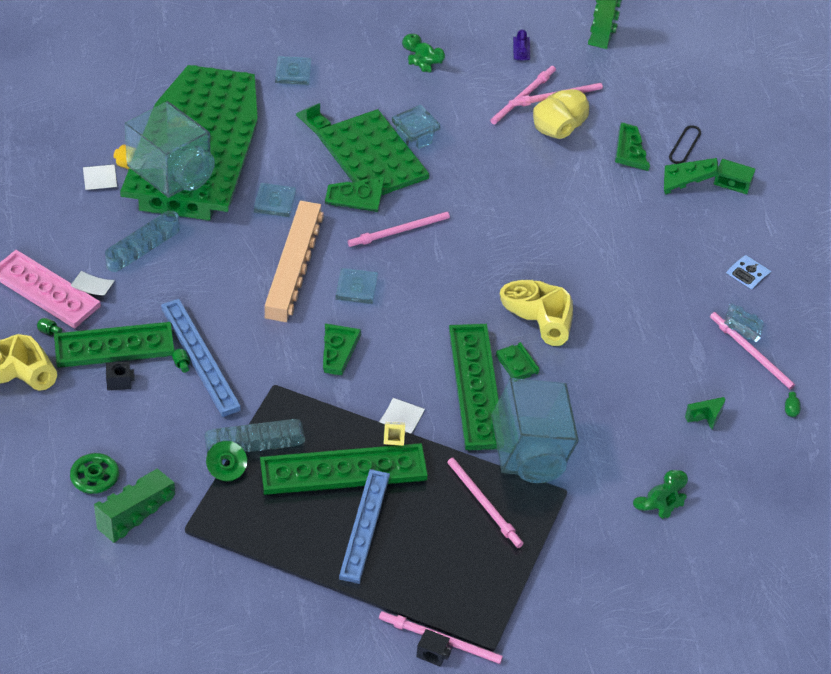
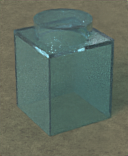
[125,101,215,198]
[491,378,579,483]

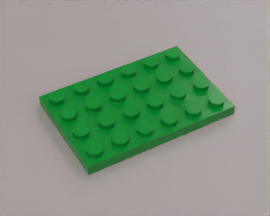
[317,109,429,195]

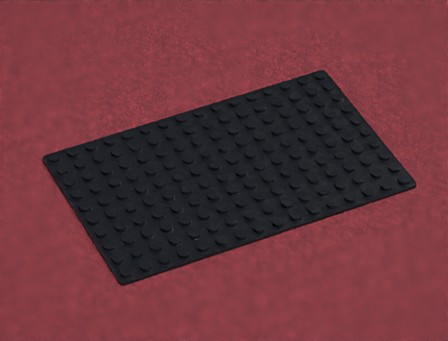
[185,385,567,651]

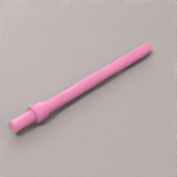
[490,66,556,125]
[509,83,603,107]
[348,212,450,247]
[710,312,795,390]
[447,458,524,548]
[379,611,503,664]

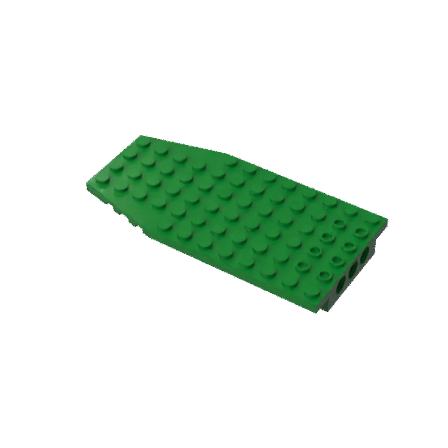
[120,65,258,221]

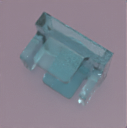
[392,104,441,149]

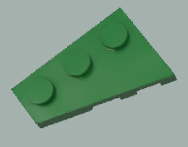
[615,122,650,171]
[325,176,385,212]
[323,323,362,376]

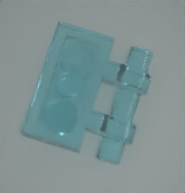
[724,303,764,342]

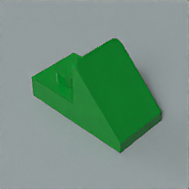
[296,103,331,134]
[685,397,726,430]

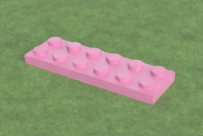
[0,250,101,329]

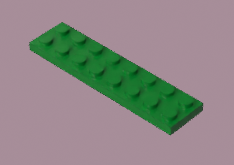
[449,324,505,450]
[260,443,428,495]

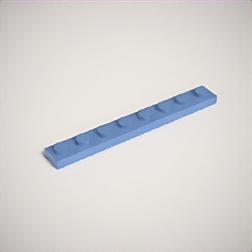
[161,299,241,417]

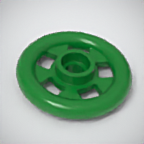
[70,453,119,494]

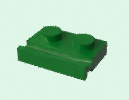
[496,342,539,383]

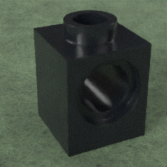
[106,361,135,390]
[416,629,452,667]

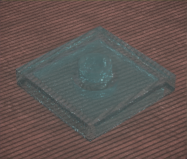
[275,56,311,85]
[254,183,296,217]
[335,268,378,304]

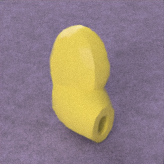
[533,89,590,139]
[500,280,573,346]
[0,334,57,391]

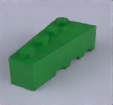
[588,0,622,49]
[94,468,175,543]

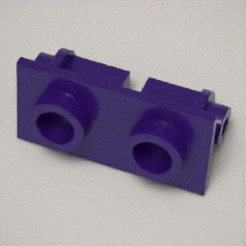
[513,29,530,60]

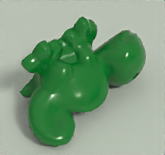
[402,33,445,73]
[633,470,688,519]

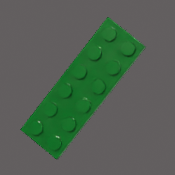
[54,322,174,368]

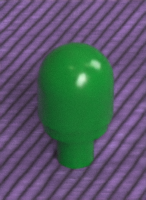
[37,318,62,335]
[172,349,190,373]
[785,392,801,417]

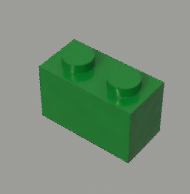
[714,159,756,195]

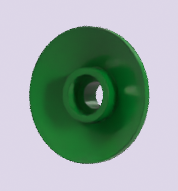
[206,441,247,481]

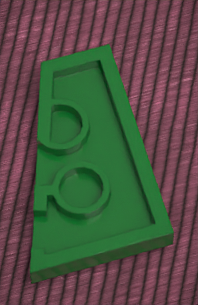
[664,158,718,195]

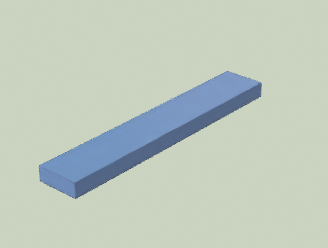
[339,469,390,584]

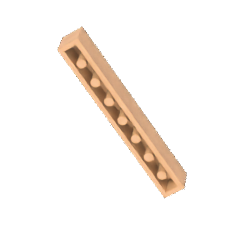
[265,201,324,322]

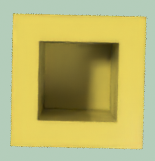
[384,421,405,445]

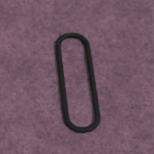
[669,125,701,164]

